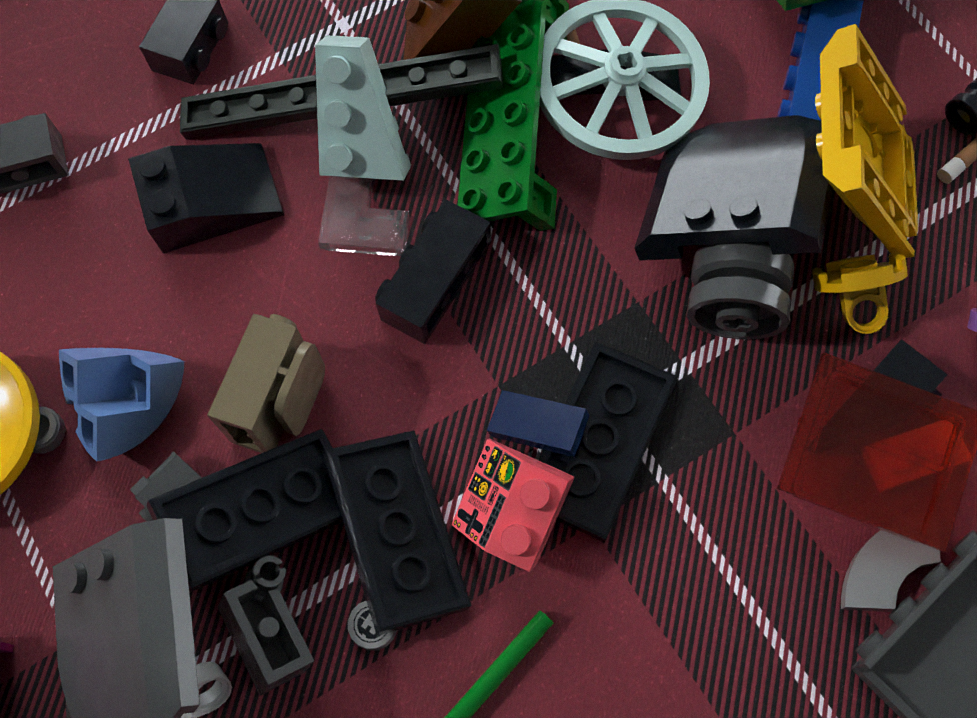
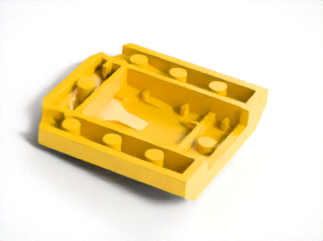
[815,24,918,258]

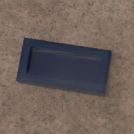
[487,390,590,457]

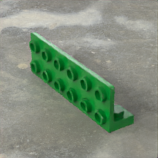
[458,0,569,231]

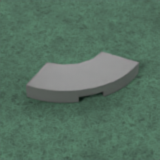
[841,514,941,612]

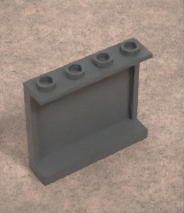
[851,530,977,718]

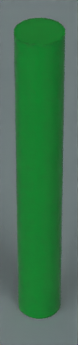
[444,610,554,718]

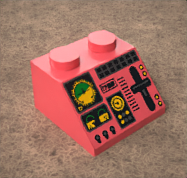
[451,438,575,572]

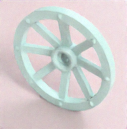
[539,0,710,160]

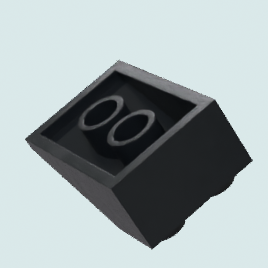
[128,143,284,254]

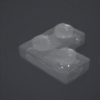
[318,176,410,256]

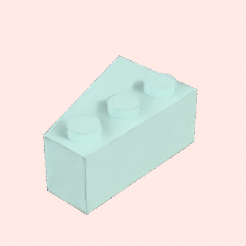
[315,35,411,181]

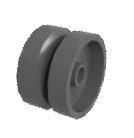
[686,242,794,339]

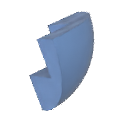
[59,348,185,461]

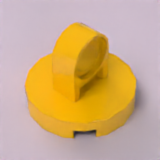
[812,254,908,334]

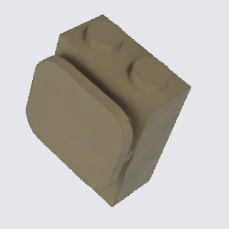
[207,313,325,453]

